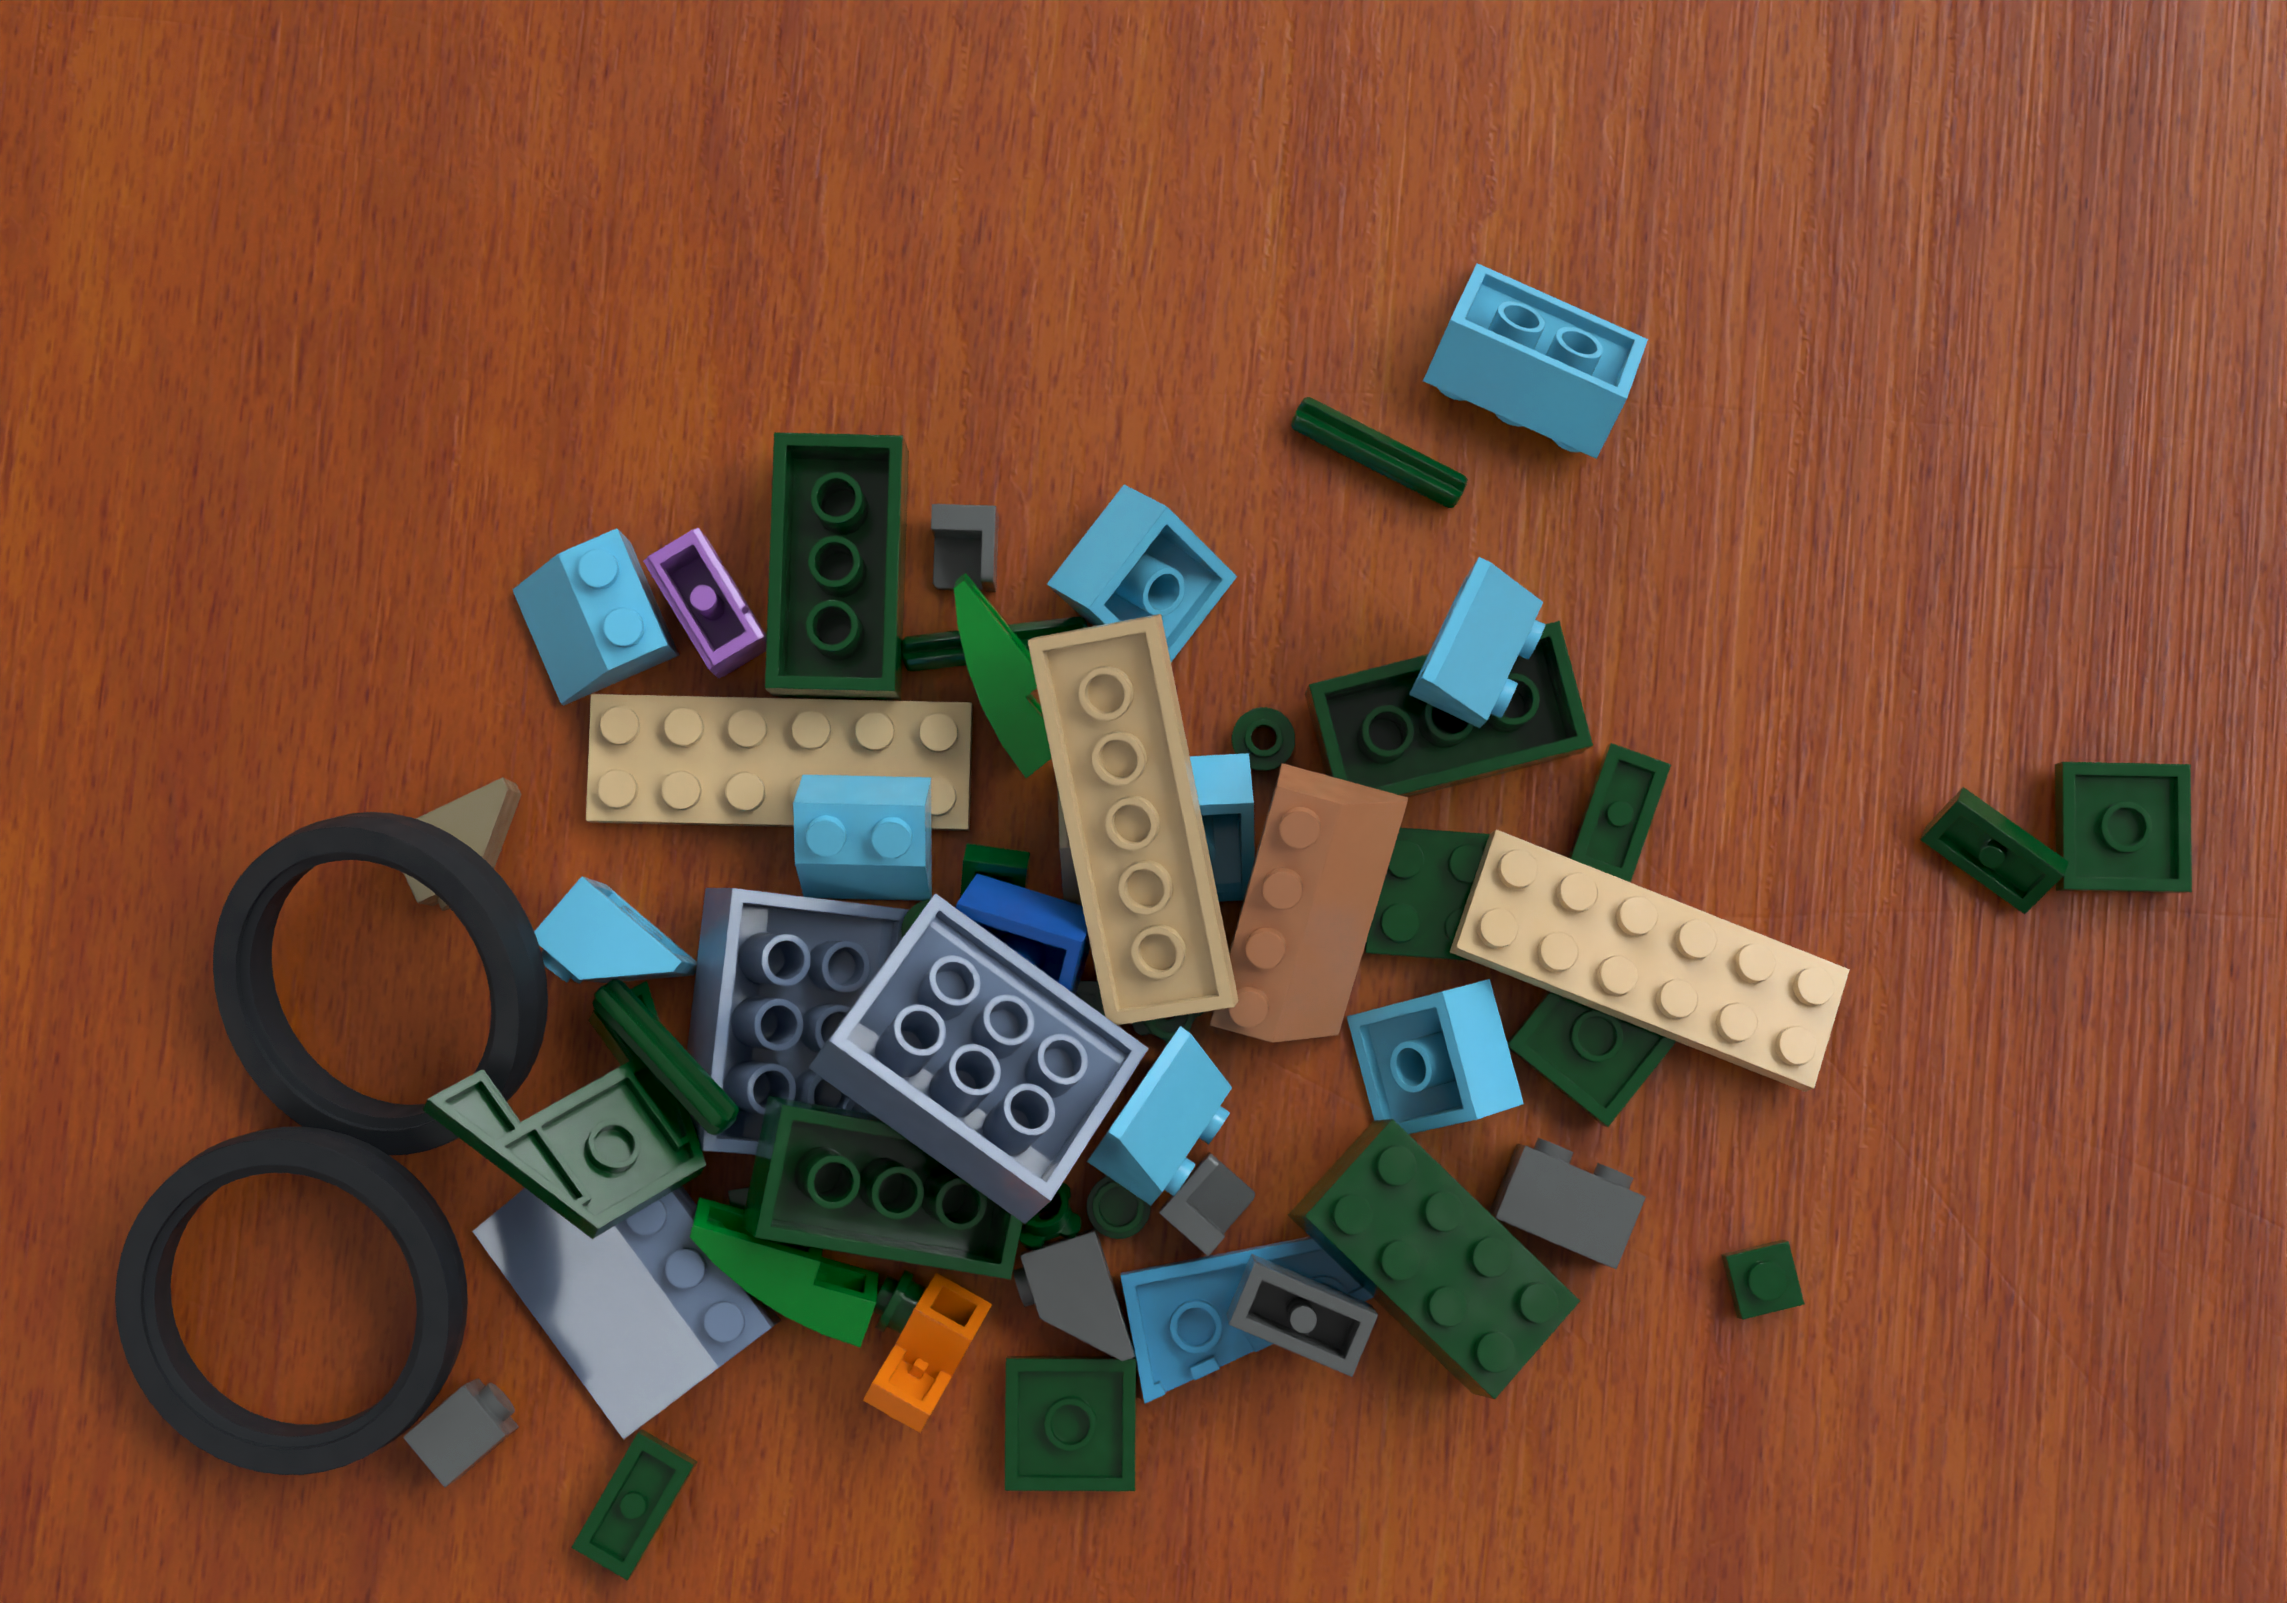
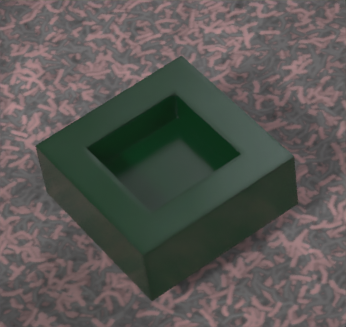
[960,843,1030,898]
[1721,1240,1805,1320]

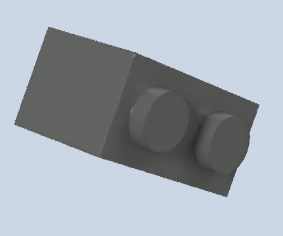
[1489,1138,1646,1270]
[1226,1254,1378,1377]

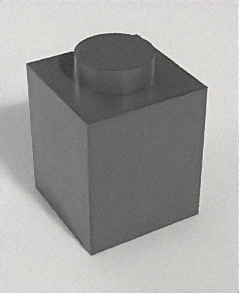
[403,1378,519,1487]

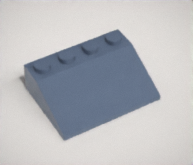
[687,888,909,1155]
[808,893,1149,1224]
[472,1186,781,1440]

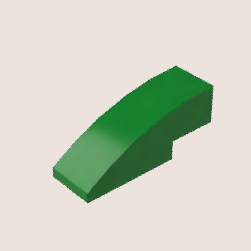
[954,573,1052,778]
[689,1197,879,1348]

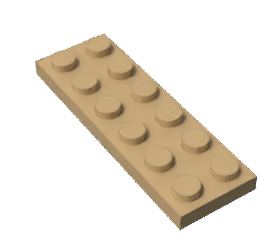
[1028,614,1239,1025]
[586,694,973,831]
[1450,829,1850,1092]

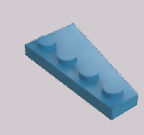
[1120,1237,1373,1404]

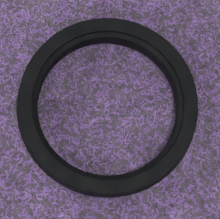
[213,812,548,1155]
[115,1127,468,1475]

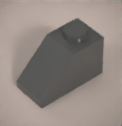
[1013,1228,1135,1361]

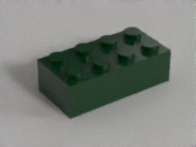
[765,432,909,701]
[1305,621,1593,798]
[741,1096,1022,1280]
[1288,1119,1580,1399]

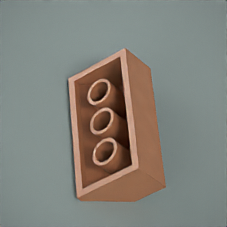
[1210,763,1408,1043]

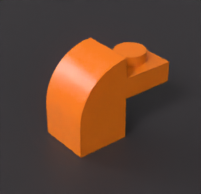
[863,1272,992,1433]

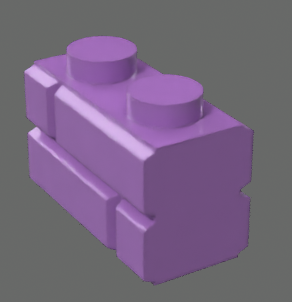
[643,528,767,678]

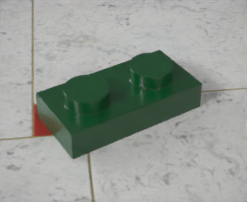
[1568,743,1671,883]
[1920,787,2069,914]
[571,1429,698,1581]

